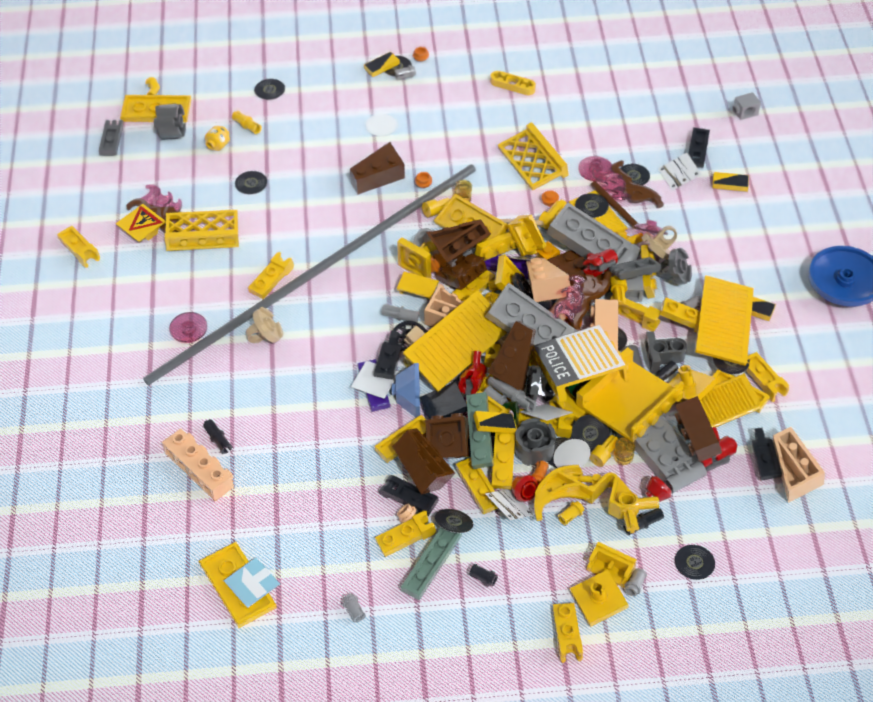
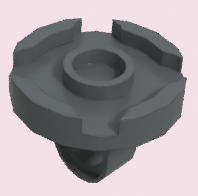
[657,248,692,285]
[526,365,555,401]

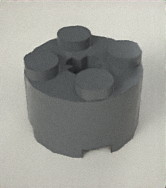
[154,104,186,139]
[515,418,556,466]

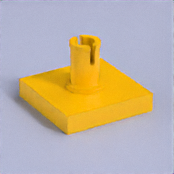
[397,237,431,278]
[488,254,525,292]
[668,365,717,403]
[570,569,629,627]

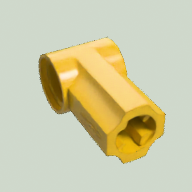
[539,199,567,230]
[549,388,590,421]

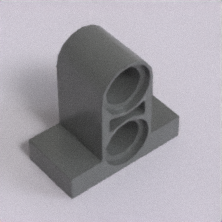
[645,331,687,374]

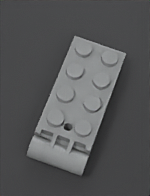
[546,203,641,264]
[485,283,578,351]
[624,415,707,493]

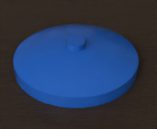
[808,246,873,307]

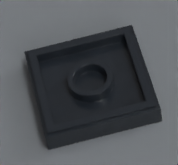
[420,382,467,419]

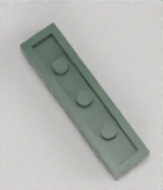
[466,392,494,469]
[401,528,462,601]

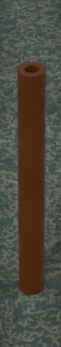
[591,181,639,229]

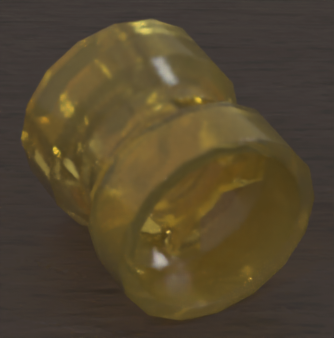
[454,180,473,202]
[613,437,635,465]

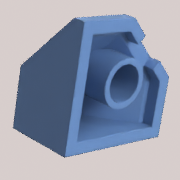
[392,363,420,418]

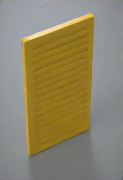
[695,275,754,366]
[403,290,507,392]

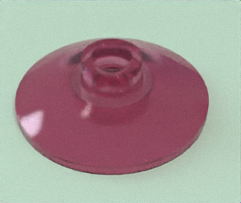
[579,156,612,182]
[632,220,668,235]
[169,312,208,343]

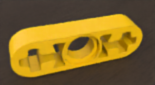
[490,71,536,95]

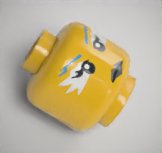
[205,125,230,151]

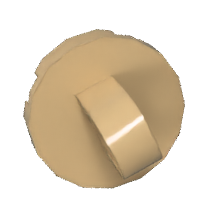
[641,226,677,260]
[246,307,283,343]

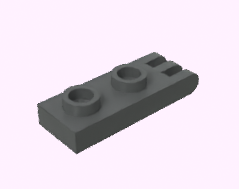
[98,120,124,155]
[609,257,661,280]

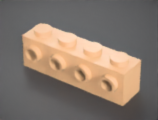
[162,429,234,502]

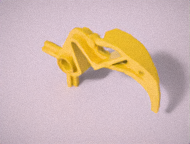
[534,465,659,533]

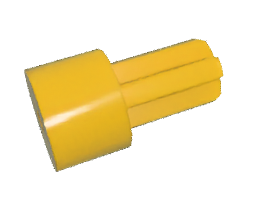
[422,198,450,218]
[610,275,628,306]
[589,435,619,467]

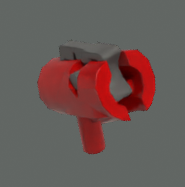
[583,249,618,277]
[459,351,487,395]
[701,427,737,471]

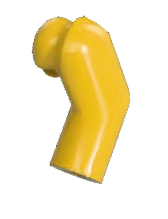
[145,77,160,95]
[617,230,643,244]

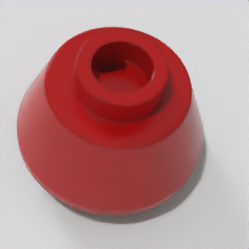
[511,475,538,502]
[645,476,672,502]

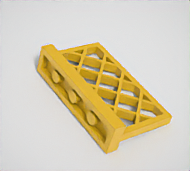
[497,122,569,191]
[165,209,239,251]

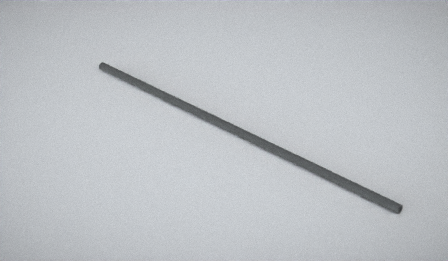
[143,164,476,386]

